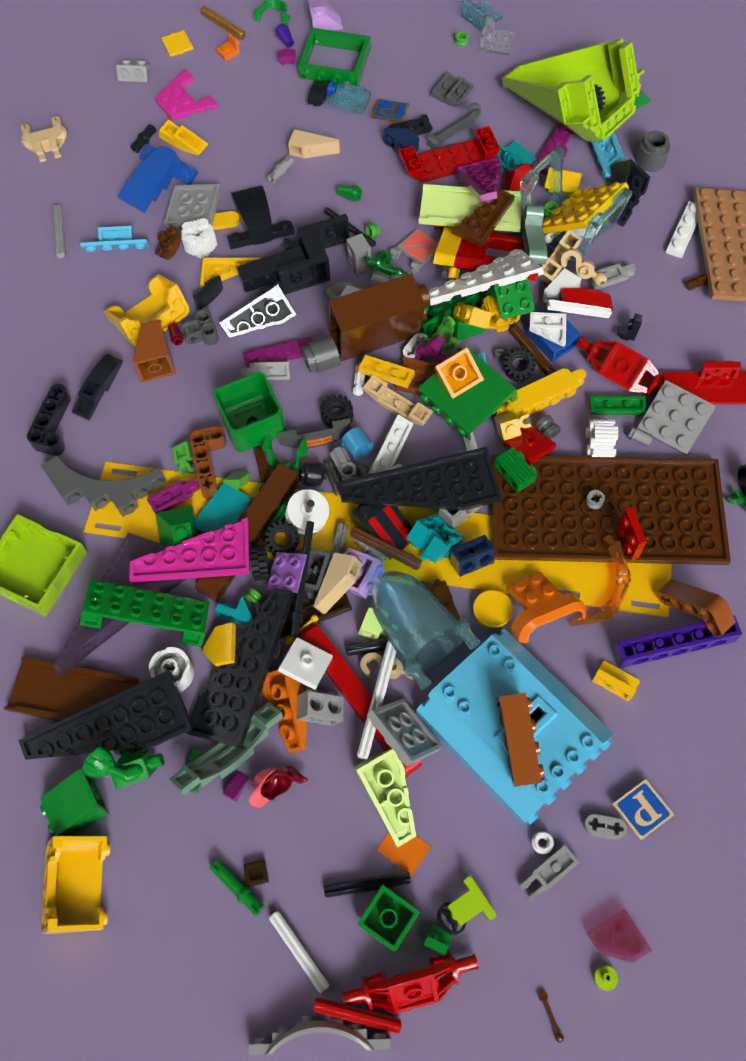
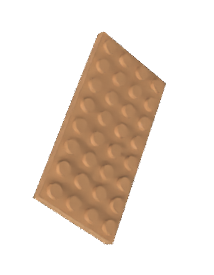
[693,188,746,302]

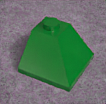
[155,506,198,551]

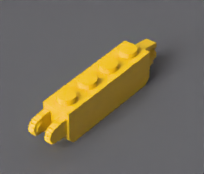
[495,368,586,420]

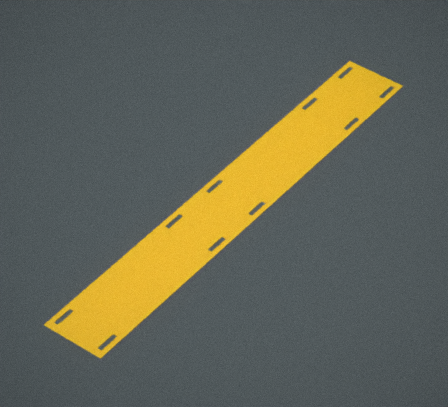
[84,462,672,618]

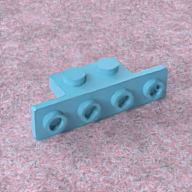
[590,133,625,179]
[80,226,150,252]

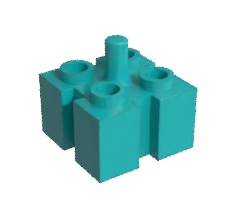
[407,513,465,563]

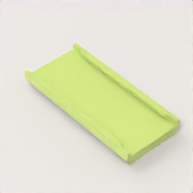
[419,184,523,232]

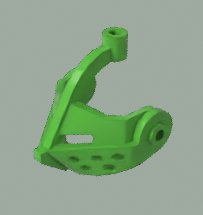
[422,315,461,349]

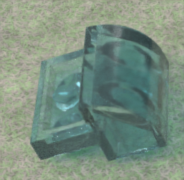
[328,81,371,115]

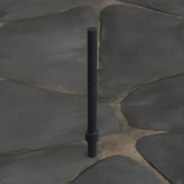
[290,521,314,638]

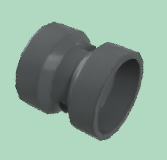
[535,415,561,440]

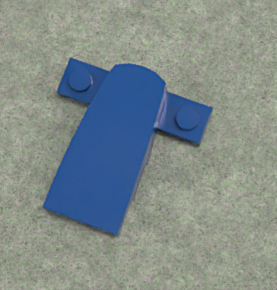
[117,144,198,213]

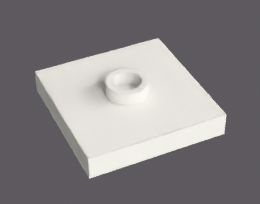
[278,637,333,690]

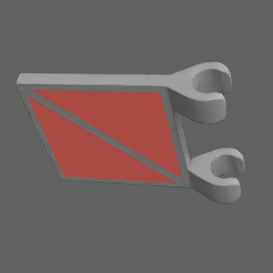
[390,228,439,274]

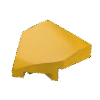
[201,623,236,667]

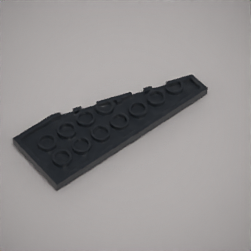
[337,447,502,510]
[186,588,294,749]
[18,670,194,760]

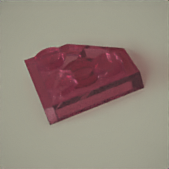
[586,908,652,963]

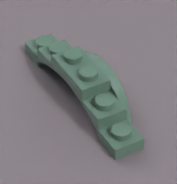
[169,702,283,796]

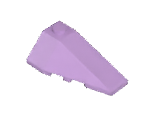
[306,0,343,31]

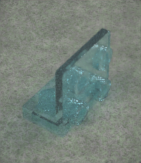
[461,0,503,32]

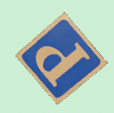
[613,779,674,841]

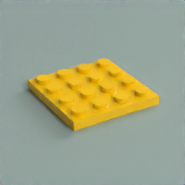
[542,182,629,234]

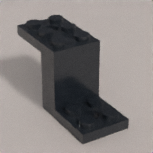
[277,214,349,295]

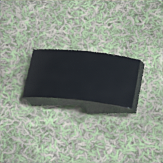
[307,81,330,106]
[193,275,223,310]

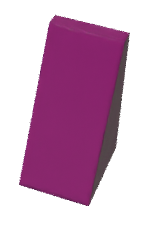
[222,772,249,802]

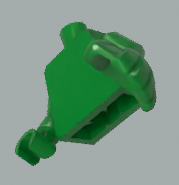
[83,746,165,789]

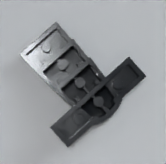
[227,185,295,249]

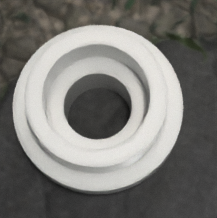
[531,831,554,854]

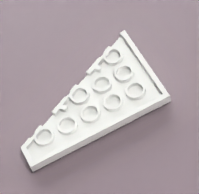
[428,249,544,305]

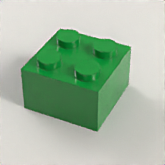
[357,884,420,952]

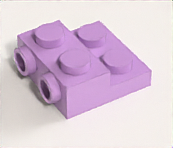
[344,547,384,599]

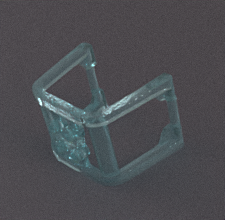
[520,146,632,261]

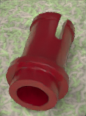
[167,323,184,346]

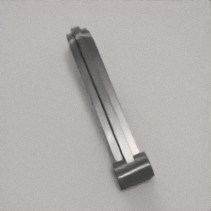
[427,103,481,150]

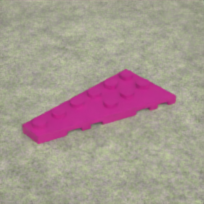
[129,517,250,582]

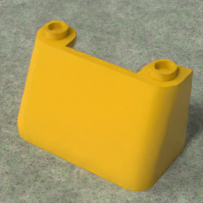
[103,274,189,347]
[41,836,110,934]

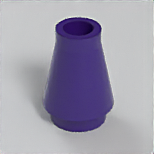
[276,24,294,48]

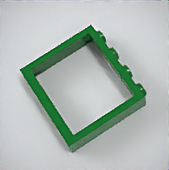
[298,28,371,87]

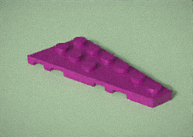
[454,156,501,203]

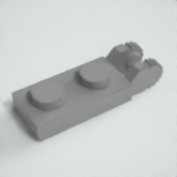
[520,845,580,901]

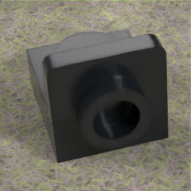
[617,313,642,341]

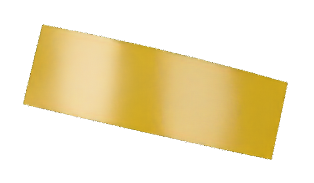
[159,119,208,156]

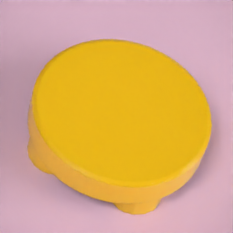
[473,590,513,629]

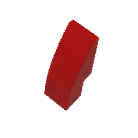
[560,288,613,311]

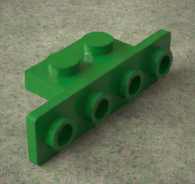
[421,292,482,338]

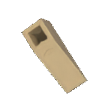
[288,130,340,158]
[314,552,362,614]

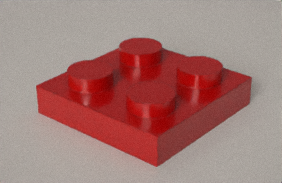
[617,507,647,560]

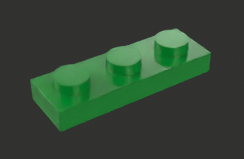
[589,396,647,415]

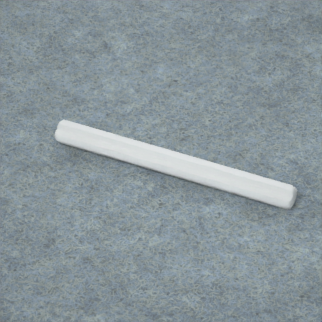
[357,641,398,760]

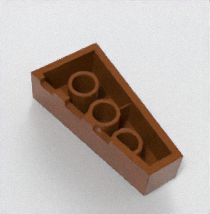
[496,692,545,787]

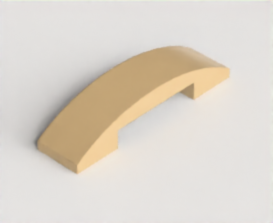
[363,375,433,426]

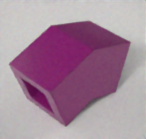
[277,48,296,65]

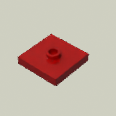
[503,426,556,465]

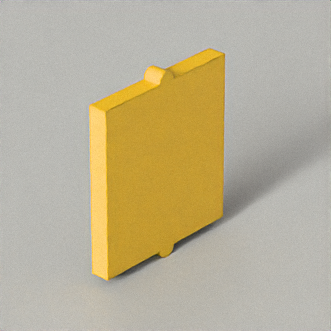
[161,30,193,57]

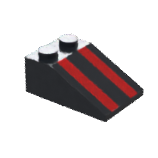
[351,504,413,560]

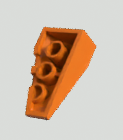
[262,670,308,753]

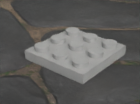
[164,184,222,228]
[638,380,716,456]
[367,698,442,767]

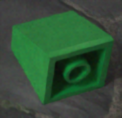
[40,768,109,836]

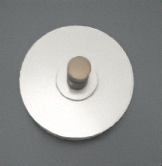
[285,489,329,535]

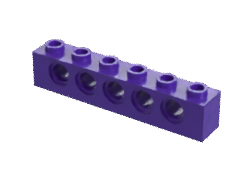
[613,615,742,669]

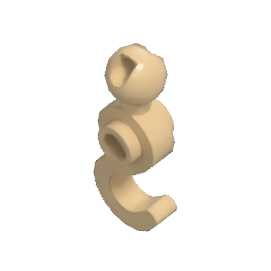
[561,248,607,286]
[360,653,421,680]

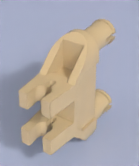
[21,116,67,162]

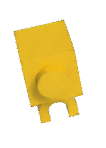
[494,411,531,441]

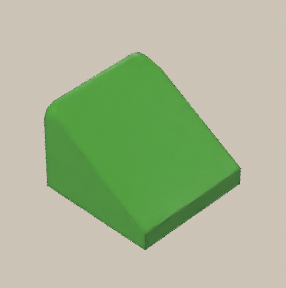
[223,471,250,490]

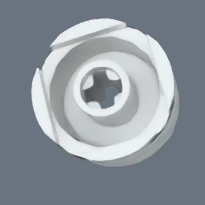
[149,647,194,693]

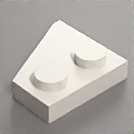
[529,312,566,346]

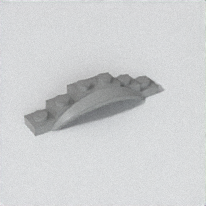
[248,1015,391,1055]

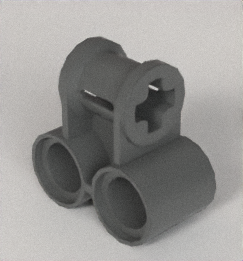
[181,309,219,346]

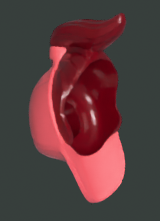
[248,766,308,808]

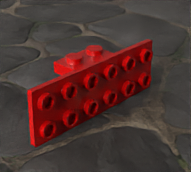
[662,361,746,404]

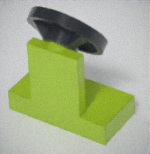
[437,875,497,935]

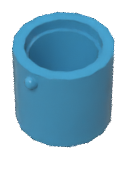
[341,427,373,460]

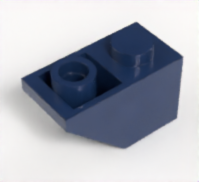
[384,128,419,155]

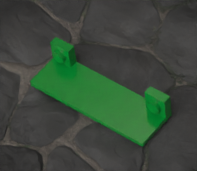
[80,579,210,647]

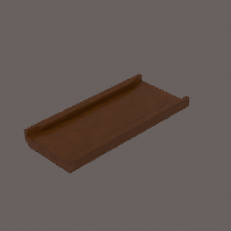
[4,657,139,721]

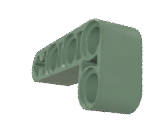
[522,205,547,264]

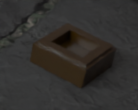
[243,859,270,887]

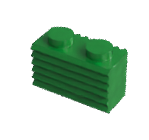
[494,447,537,493]

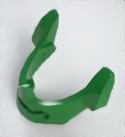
[254,0,290,26]
[262,436,308,471]

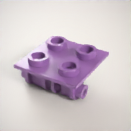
[267,552,307,593]

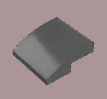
[430,72,474,107]

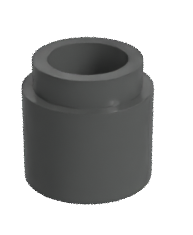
[636,131,670,172]
[301,334,341,373]

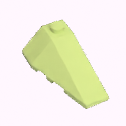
[353,749,416,847]

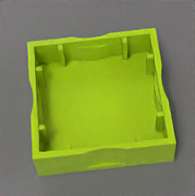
[0,514,88,617]

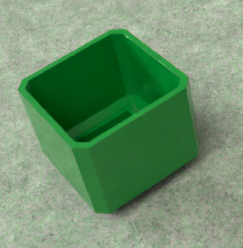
[213,372,286,453]

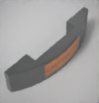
[277,418,351,448]

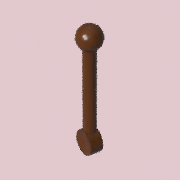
[538,992,564,1043]

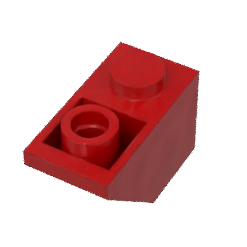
[502,163,536,191]

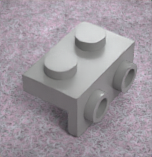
[116,59,151,82]

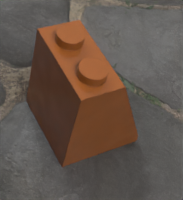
[133,320,176,383]

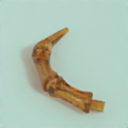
[570,535,632,626]

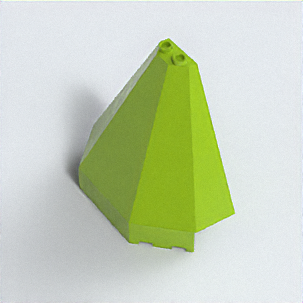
[502,37,645,141]

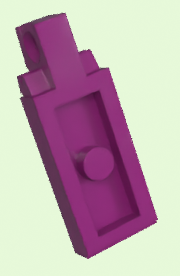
[147,478,200,513]

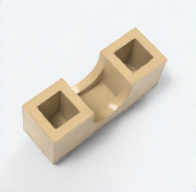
[537,230,583,285]

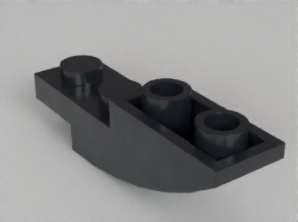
[72,354,123,421]

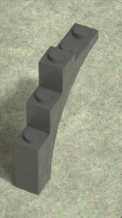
[40,456,166,517]

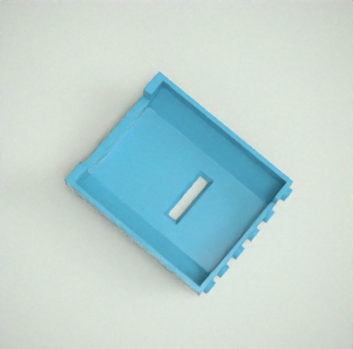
[416,628,614,826]

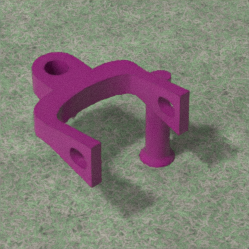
[415,335,462,363]

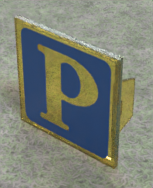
[372,99,409,122]

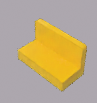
[592,661,640,702]

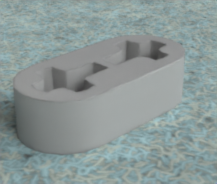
[584,814,627,840]

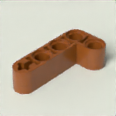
[189,426,227,500]
[656,579,735,637]

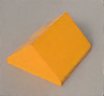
[435,347,484,399]

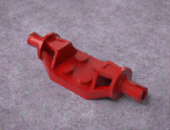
[576,336,664,396]
[342,951,479,1014]

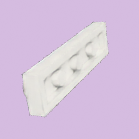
[666,201,698,258]
[367,415,414,475]

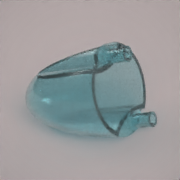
[372,571,481,690]

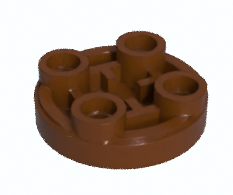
[155,225,182,260]

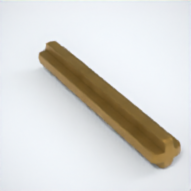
[200,6,246,40]

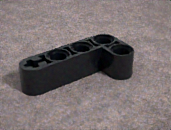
[27,384,71,456]

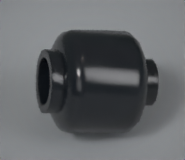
[299,462,327,486]

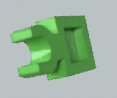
[172,441,194,476]

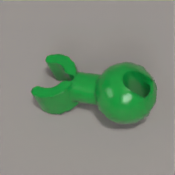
[727,489,746,511]

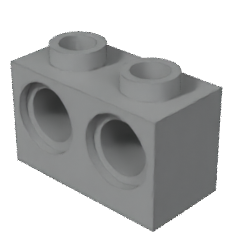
[346,233,372,276]
[297,689,344,726]

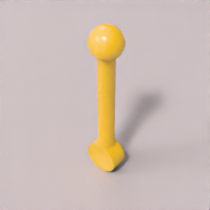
[284,615,318,645]

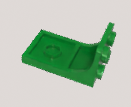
[478,277,535,320]

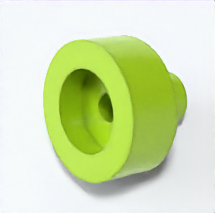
[593,966,618,991]

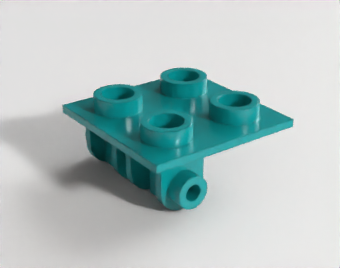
[494,141,537,171]

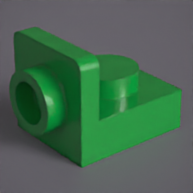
[424,925,452,956]

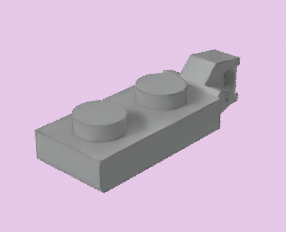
[588,263,636,290]
[241,361,291,380]

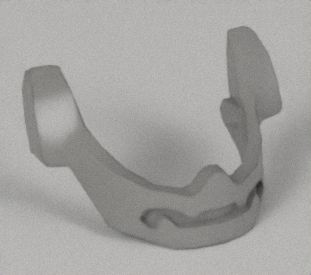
[326,281,365,300]

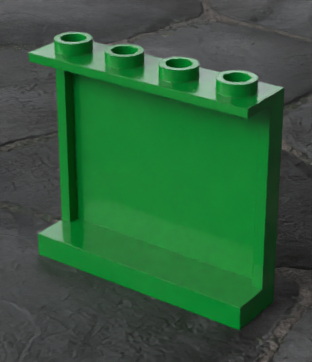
[418,347,518,441]

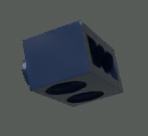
[450,535,494,577]

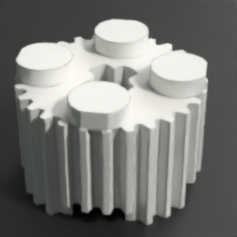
[181,218,217,259]
[586,419,618,457]

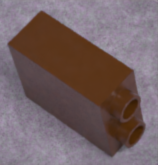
[329,273,431,362]

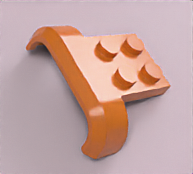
[506,572,587,643]

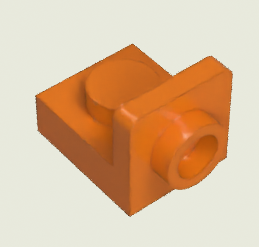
[216,33,240,61]

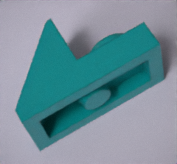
[214,596,252,628]

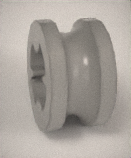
[586,490,605,509]

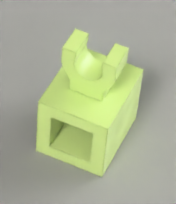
[358,607,397,640]

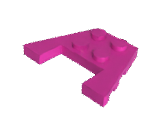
[155,69,218,120]

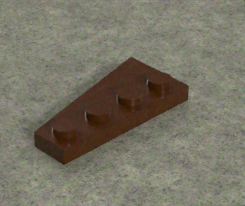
[452,189,515,247]

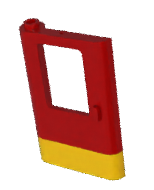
[433,226,548,281]

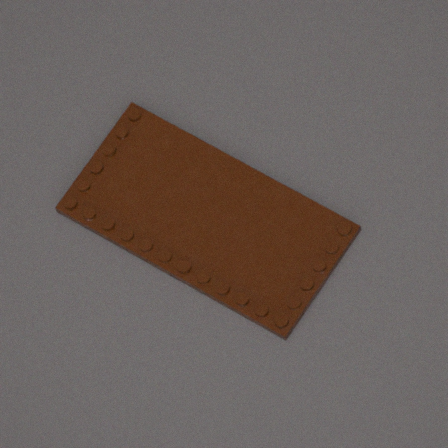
[492,455,731,565]

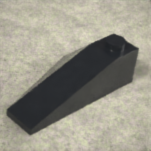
[611,159,650,227]

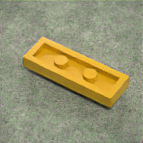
[358,355,415,388]

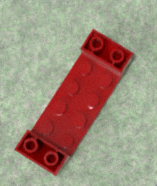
[398,126,501,183]

